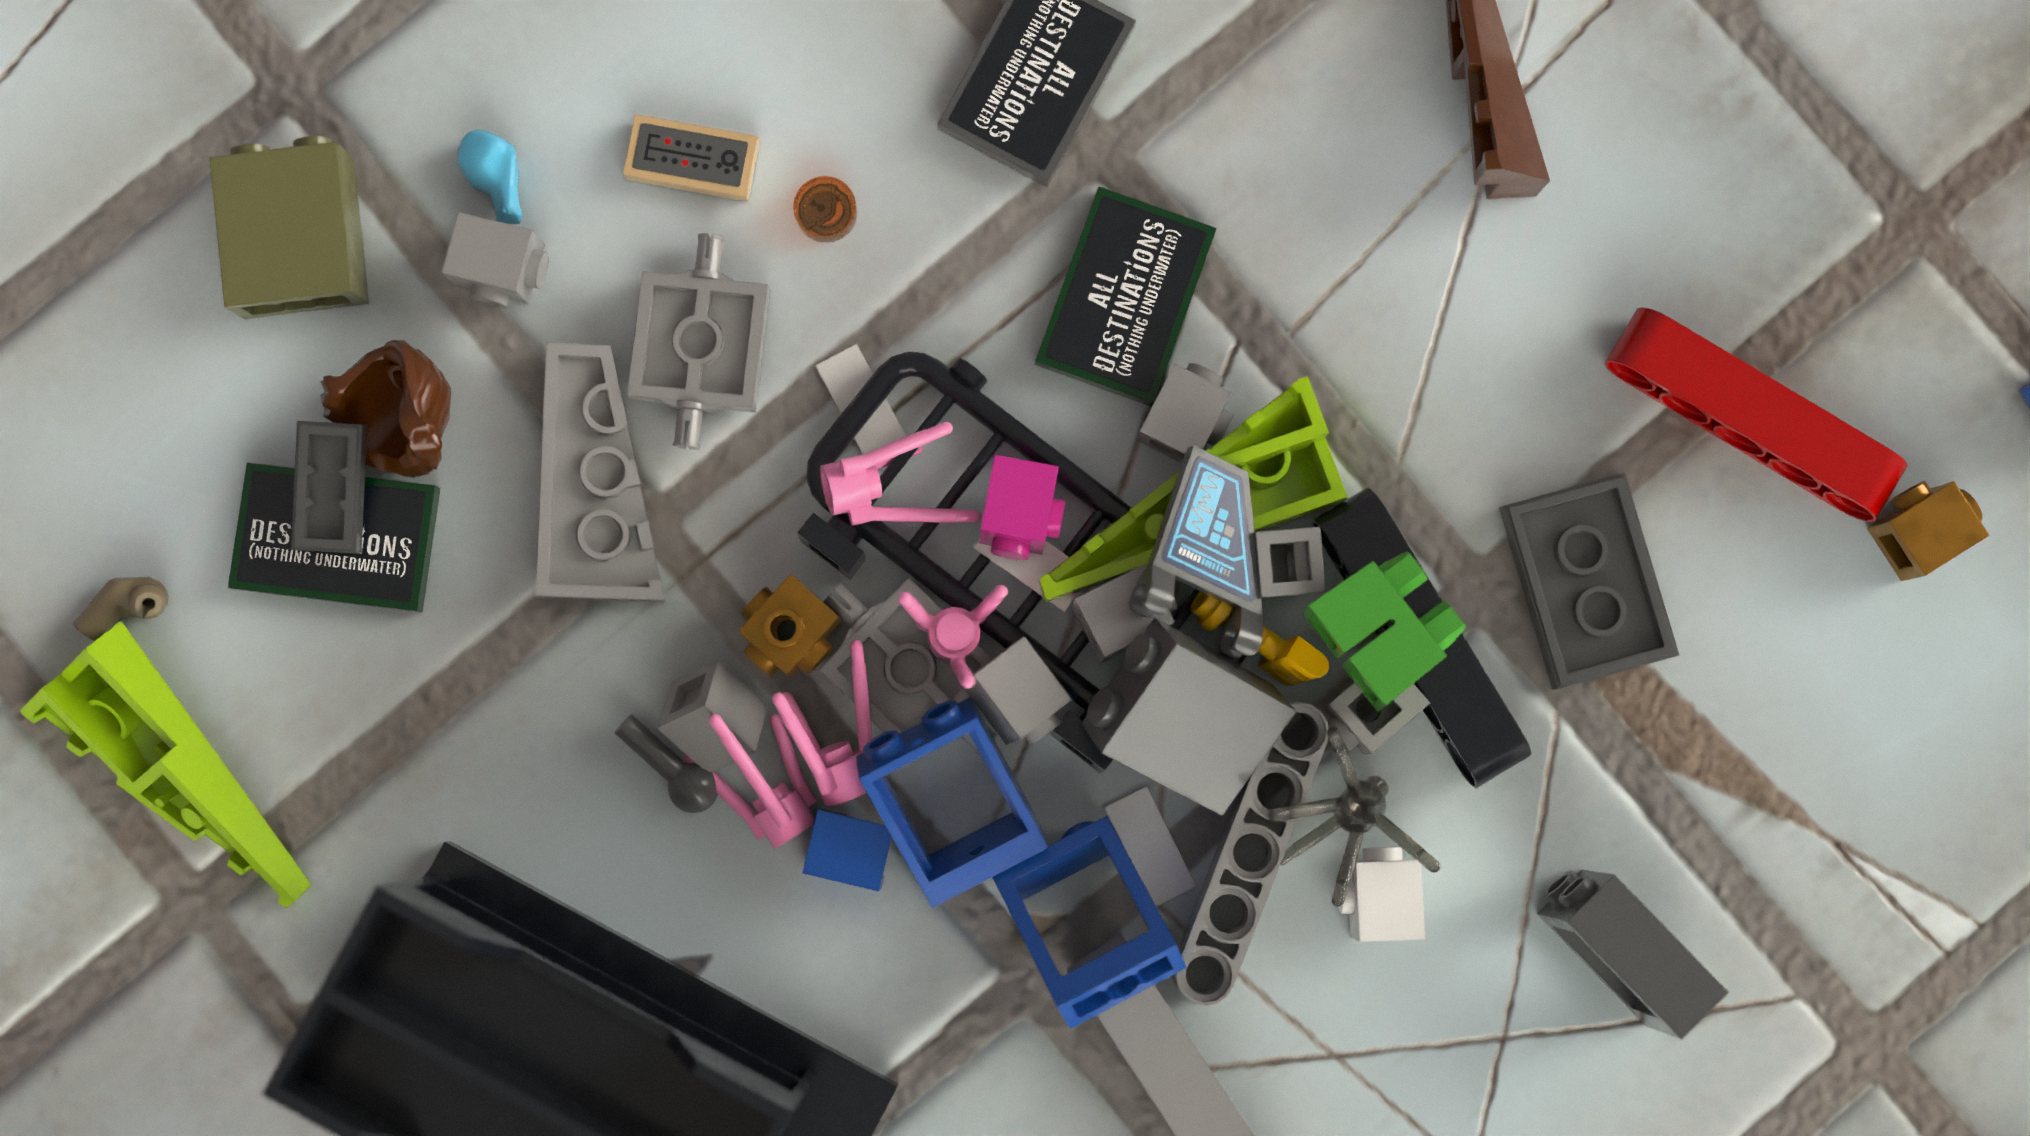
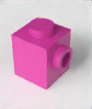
[979,455,1065,560]

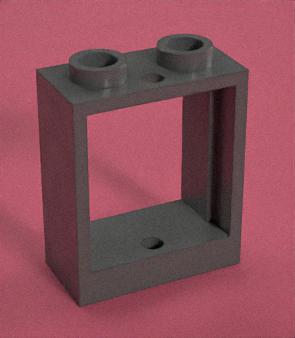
[1537,869,1729,1040]

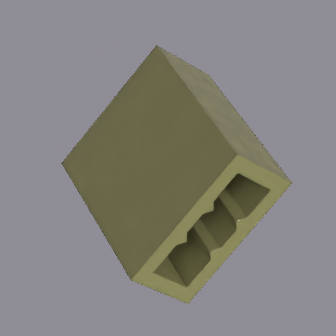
[209,136,369,319]

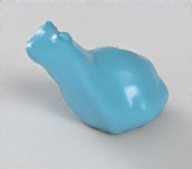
[457,129,522,224]

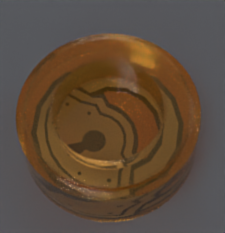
[793,176,857,243]

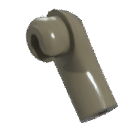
[73,577,168,641]

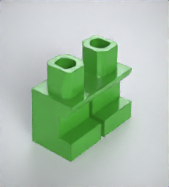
[1302,552,1466,712]

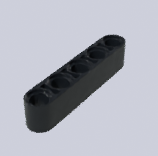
[1312,488,1532,789]

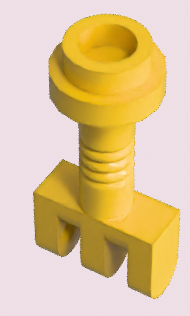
[1190,591,1329,686]

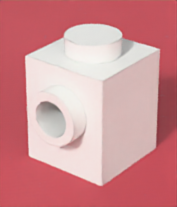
[1337,846,1425,942]

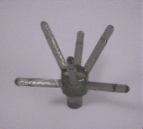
[1267,726,1441,907]

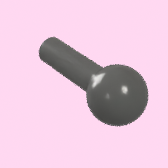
[614,714,718,813]

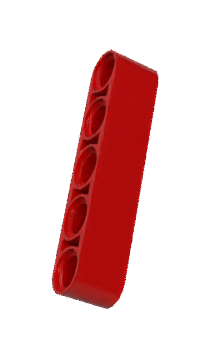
[1605,307,1908,522]

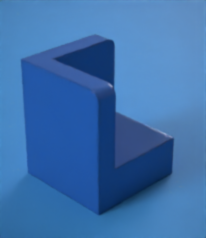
[802,809,892,892]

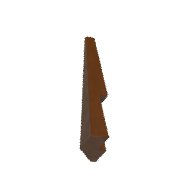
[1446,0,1550,199]

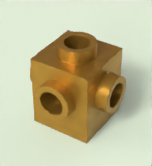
[738,573,843,677]

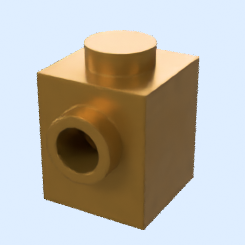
[1867,481,1990,581]

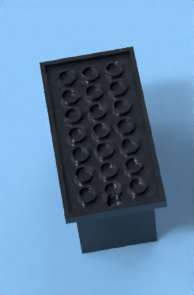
[261,841,899,1136]

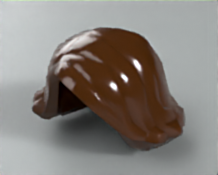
[320,340,451,478]

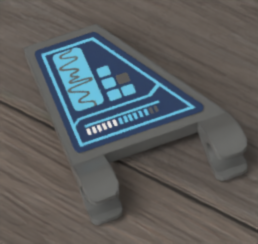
[1129,445,1263,658]

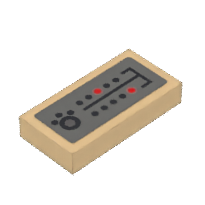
[623,114,760,202]

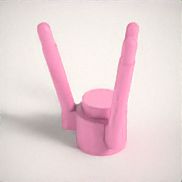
[820,422,981,526]
[899,585,1007,688]
[772,640,873,806]
[684,714,817,849]

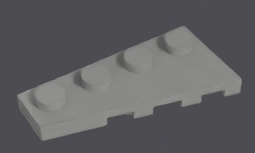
[535,342,665,602]

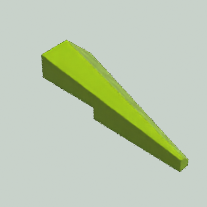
[1039,376,1348,603]
[20,621,312,908]

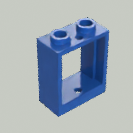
[856,697,1048,908]
[992,816,1187,1029]

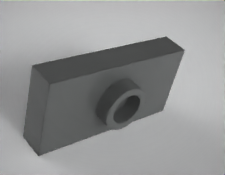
[291,421,367,553]

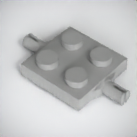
[627,233,770,450]
[819,578,997,754]

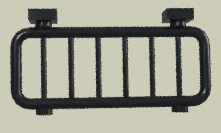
[797,352,1247,773]

